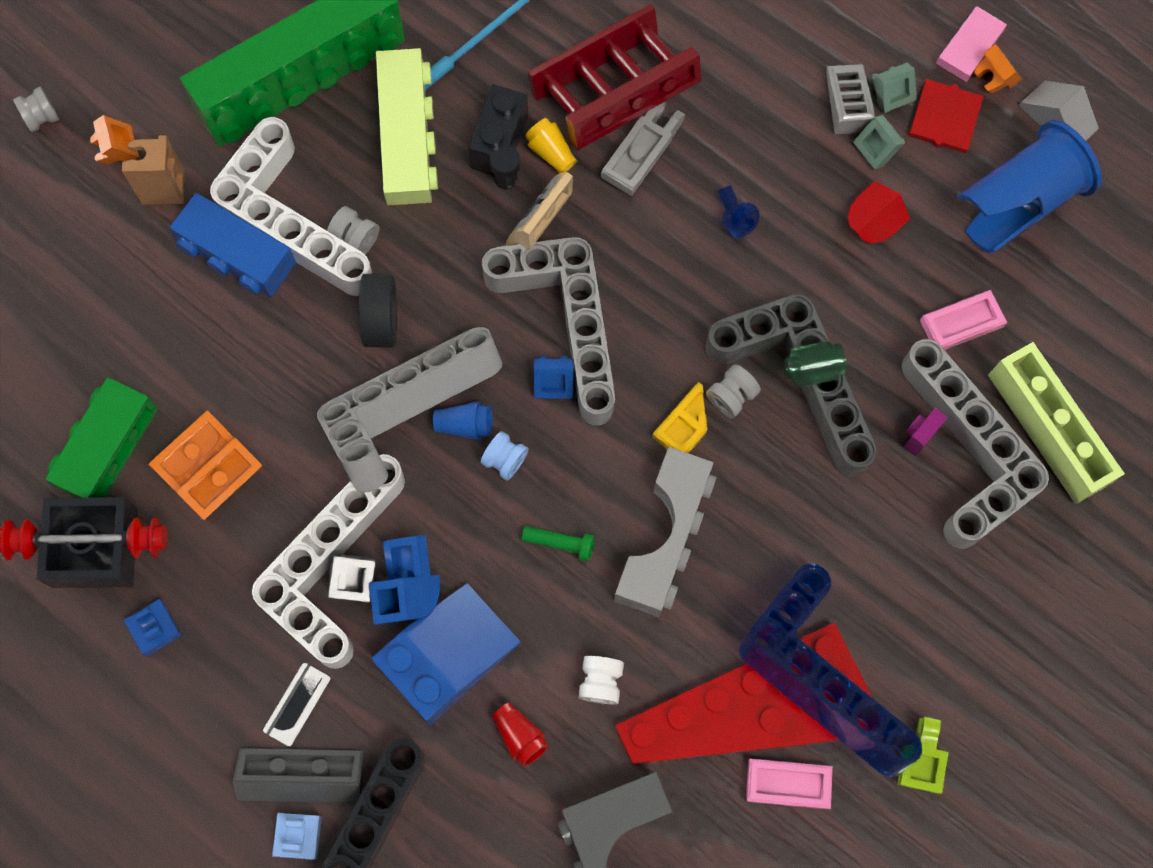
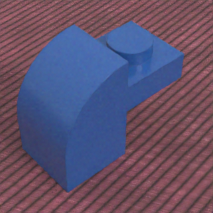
[369,535,440,624]

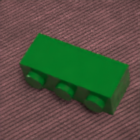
[45,377,158,498]

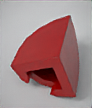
[848,181,910,244]

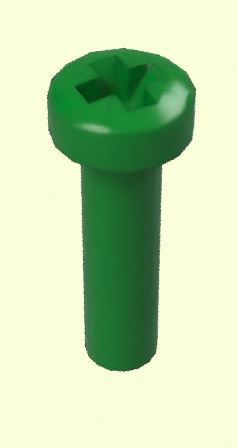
[522,526,595,562]

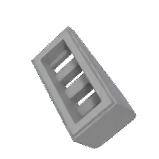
[826,64,875,134]

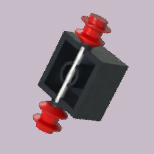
[0,497,168,588]

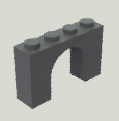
[557,772,672,868]

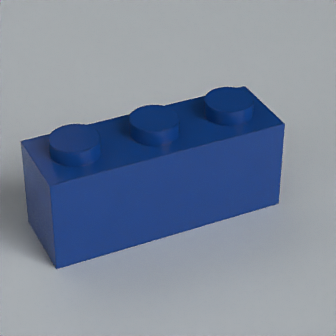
[169,192,296,298]

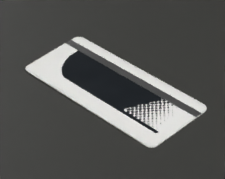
[263,663,330,746]

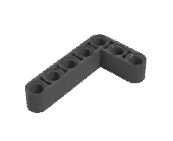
[705,294,877,478]

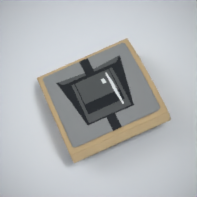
[506,172,573,250]

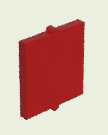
[908,79,983,153]

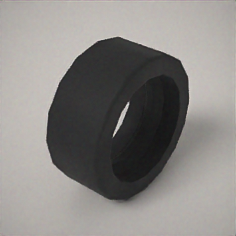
[359,274,397,347]

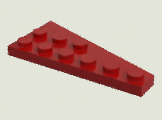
[615,623,891,765]

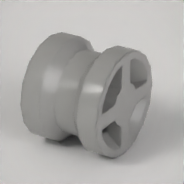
[13,86,59,133]

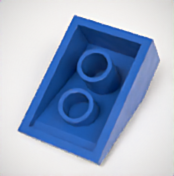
[371,583,521,726]

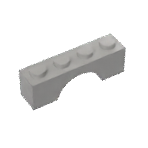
[614,447,717,618]

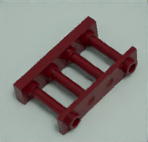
[528,4,702,150]

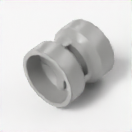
[327,206,380,255]
[706,364,761,419]

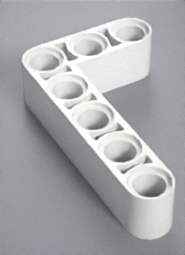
[210,117,373,296]
[252,454,405,669]

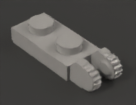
[601,102,685,196]

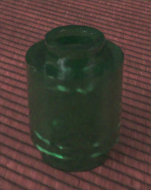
[785,341,847,387]

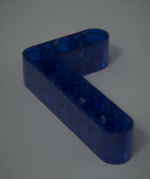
[739,563,923,777]

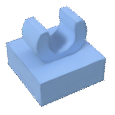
[272,813,322,860]

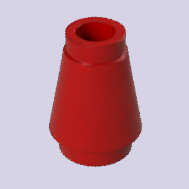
[491,703,549,767]

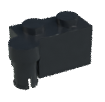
[469,84,529,190]

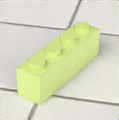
[376,48,438,205]
[988,342,1125,504]

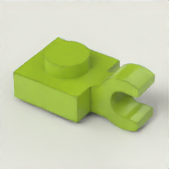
[897,717,949,794]

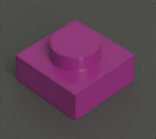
[904,407,948,457]

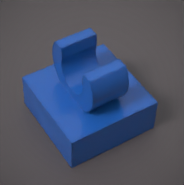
[534,355,573,399]
[124,599,182,657]

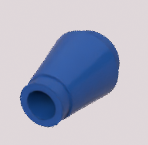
[433,401,493,440]

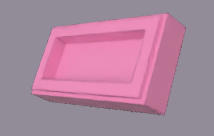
[936,6,1007,82]
[920,290,1007,350]
[746,759,833,809]

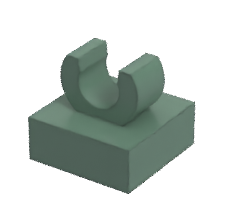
[872,63,917,113]
[853,115,905,169]

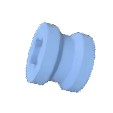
[480,431,529,481]

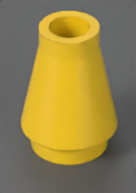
[525,118,577,174]

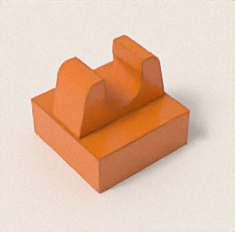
[974,44,1023,93]
[90,115,139,165]

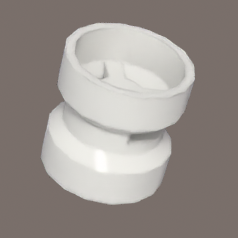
[578,656,624,705]

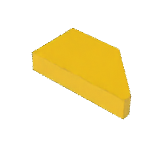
[652,382,708,453]

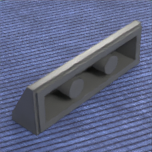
[233,748,364,803]

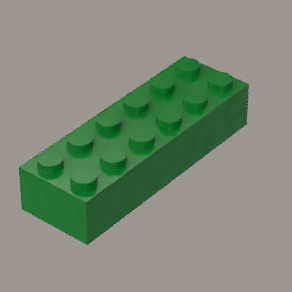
[179,0,405,148]

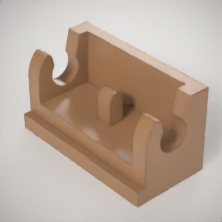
[122,135,185,205]

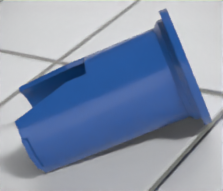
[956,120,1102,254]

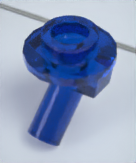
[718,185,760,238]

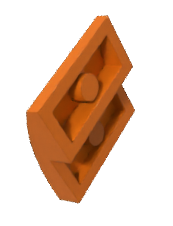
[149,410,263,520]

